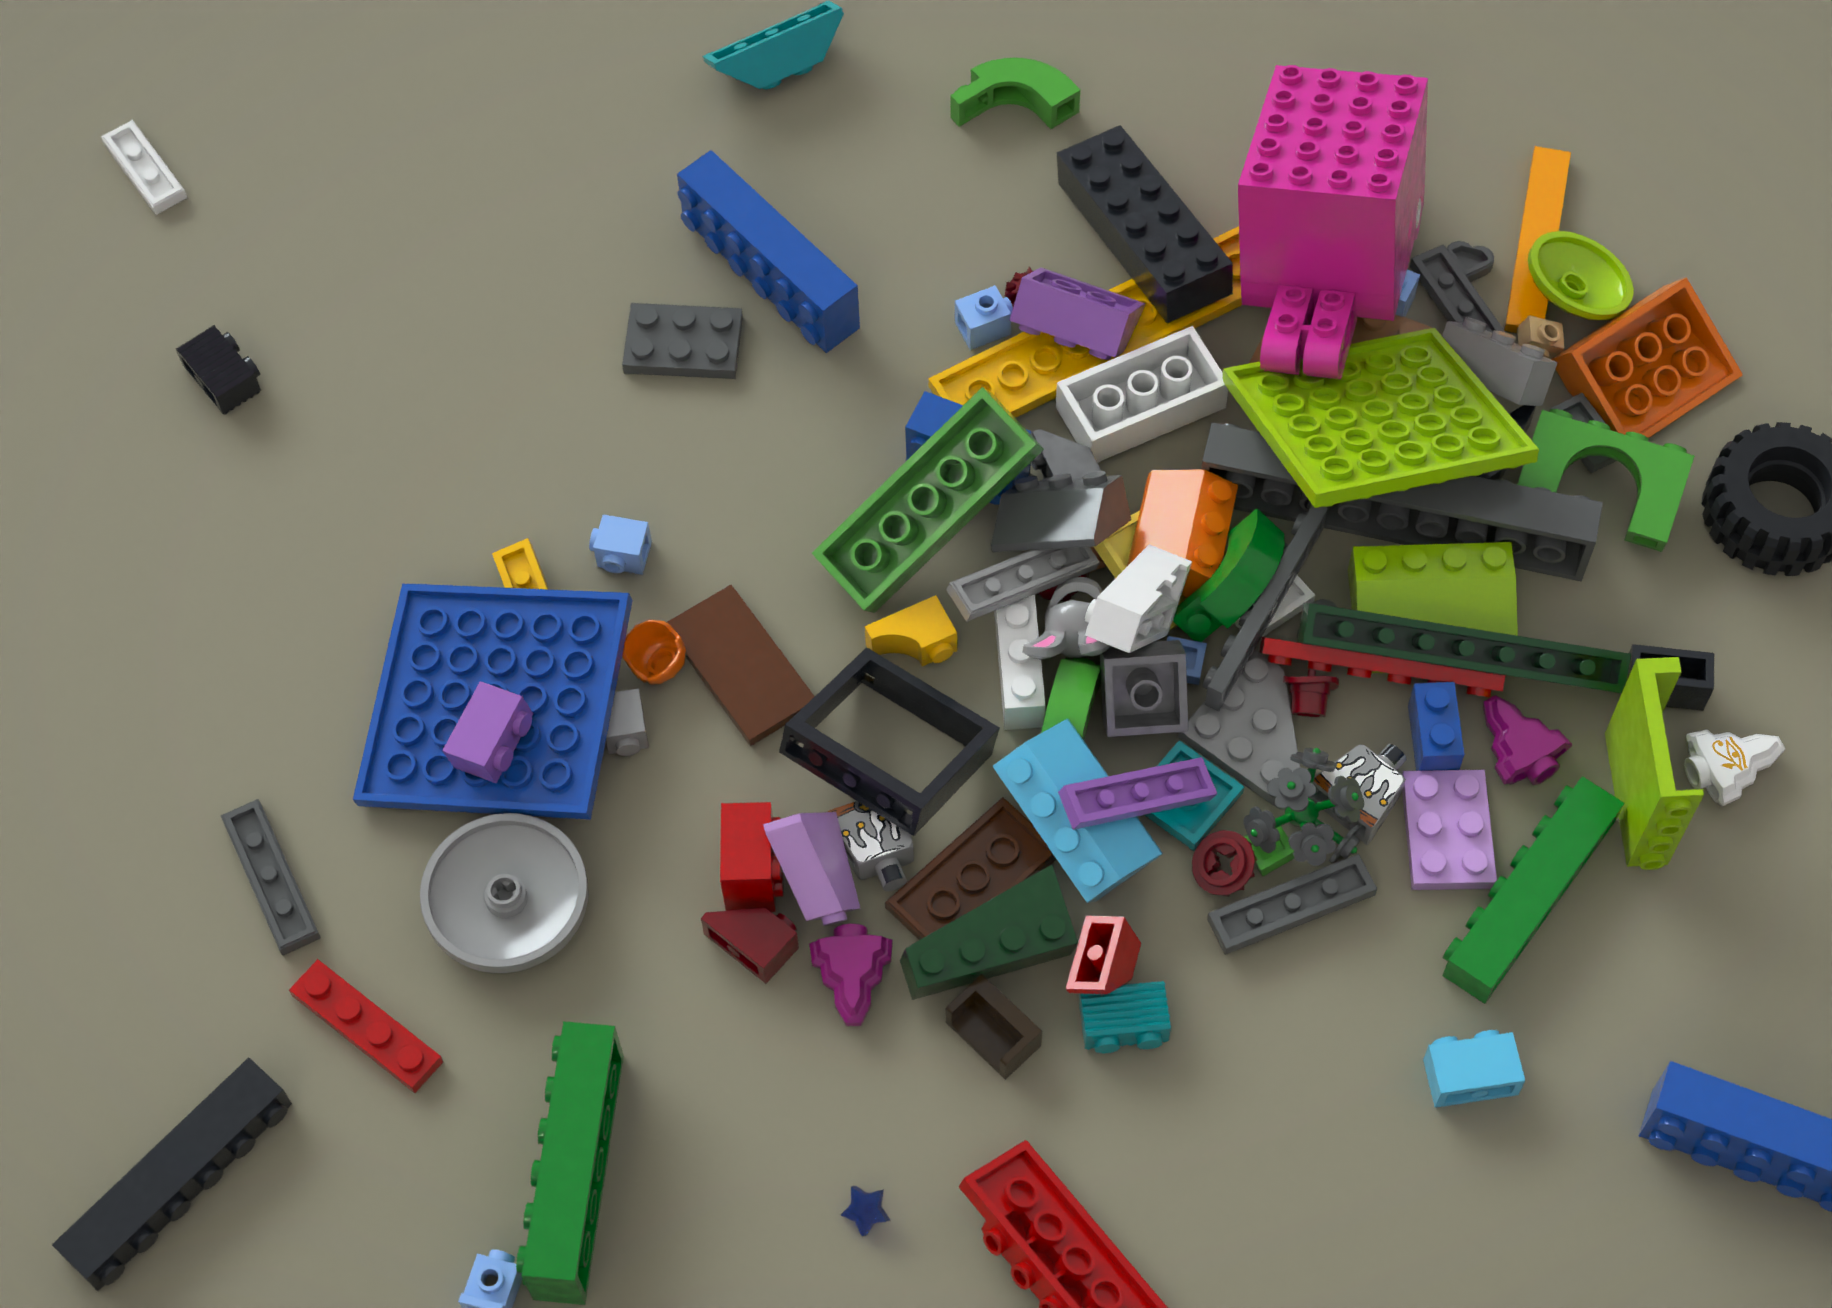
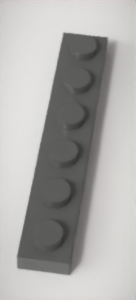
[1202,505,1328,712]

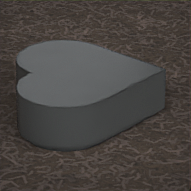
[1447,241,1494,282]

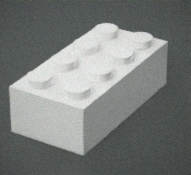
[1056,326,1228,463]

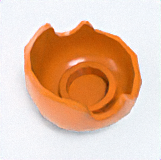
[622,619,686,685]

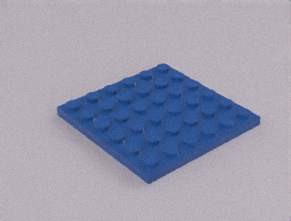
[353,583,633,820]

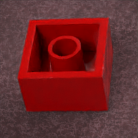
[720,802,784,912]

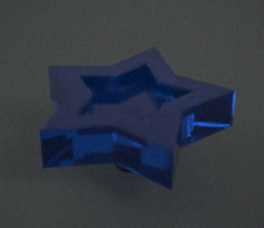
[841,1185,890,1237]

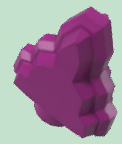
[1483,695,1572,785]
[809,924,893,1026]

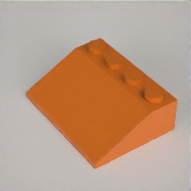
[1551,277,1743,438]

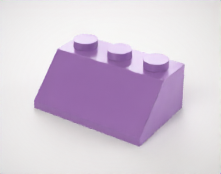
[1009,268,1145,360]

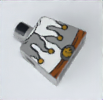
[1310,744,1406,845]
[827,801,914,891]

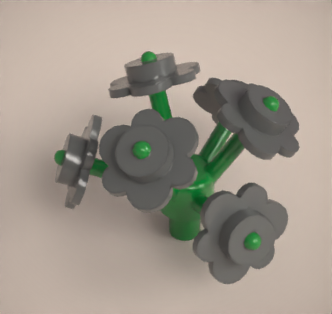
[1243,748,1365,866]

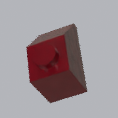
[701,907,799,984]

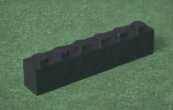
[52,1057,292,1291]

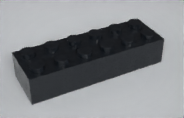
[1056,125,1233,323]

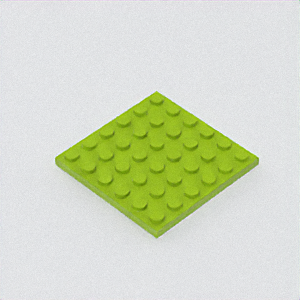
[1222,327,1539,508]

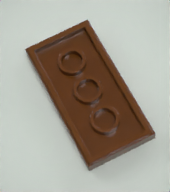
[667,585,815,746]
[885,797,1057,940]

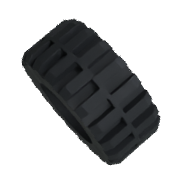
[1702,422,1832,576]

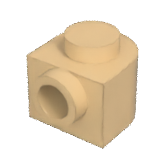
[1517,315,1564,359]

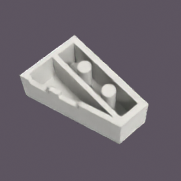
[1085,545,1192,653]

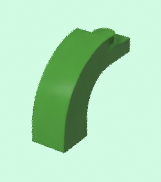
[950,58,1081,129]
[1041,657,1101,740]

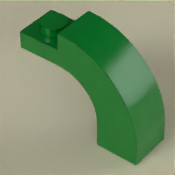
[1173,509,1285,642]

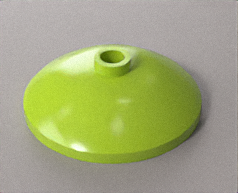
[1528,231,1634,320]

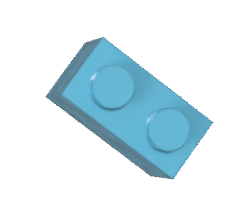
[1423,1030,1526,1108]

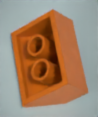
[1127,469,1238,598]

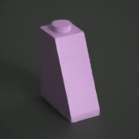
[763,812,860,926]

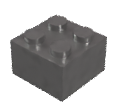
[1100,640,1188,737]

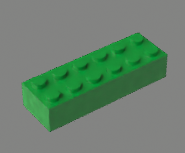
[516,1021,624,1305]

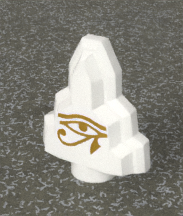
[1684,729,1785,806]

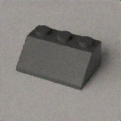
[991,471,1131,552]

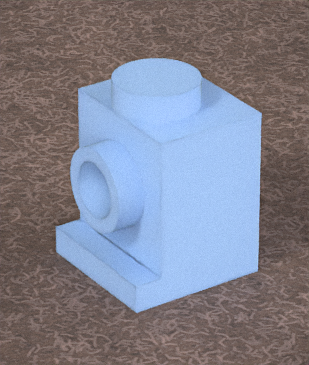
[458,1250,522,1308]

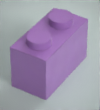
[442,681,533,783]

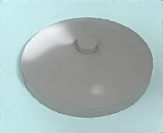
[420,813,589,973]

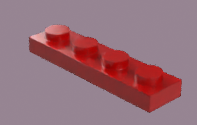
[289,959,444,1093]

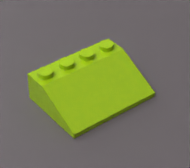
[1348,542,1518,673]

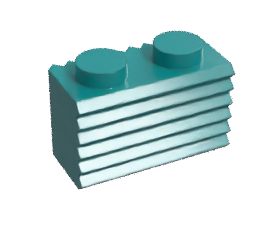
[1079,981,1171,1054]

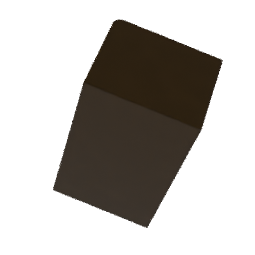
[946,974,1042,1080]

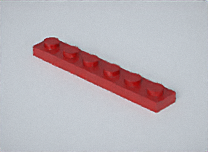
[1259,637,1506,697]

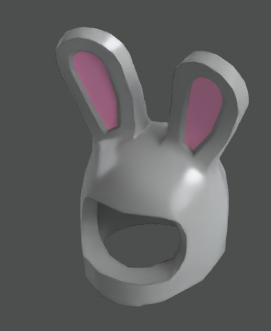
[1022,577,1111,660]

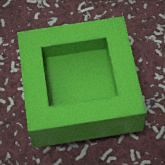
[1243,818,1295,877]

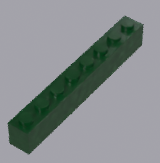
[1297,603,1631,693]

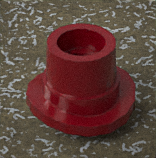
[1283,670,1339,717]

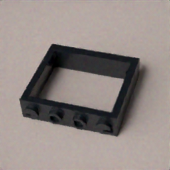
[779,647,1000,836]

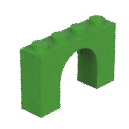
[1517,409,1695,552]

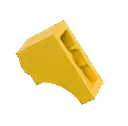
[864,595,957,667]

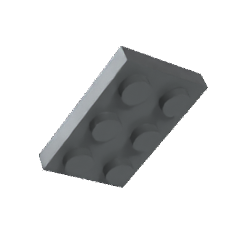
[622,303,743,379]

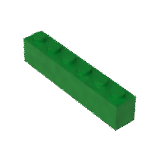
[1442,776,1625,1004]

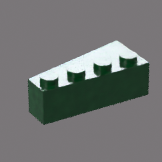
[900,865,1078,1000]

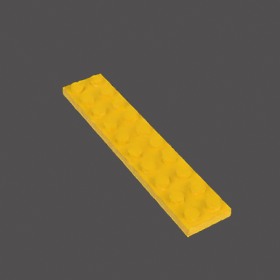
[928,226,1242,418]

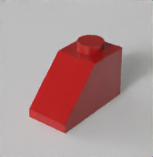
[1066,916,1141,994]

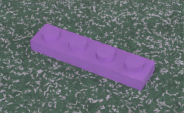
[1058,757,1217,830]

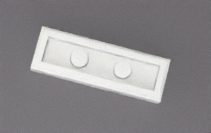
[101,120,187,215]

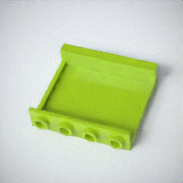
[1605,657,1704,870]

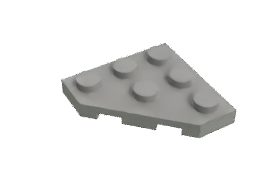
[1178,650,1301,807]

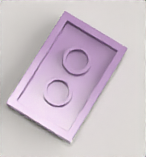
[1402,770,1497,890]

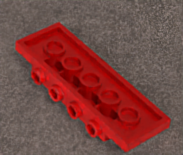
[959,1140,1168,1308]

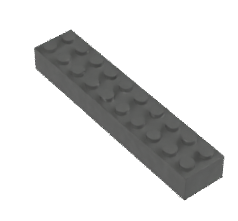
[1201,422,1603,582]

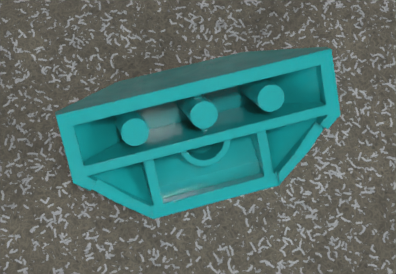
[702,0,844,89]

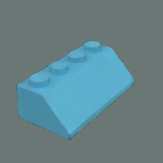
[992,719,1163,903]

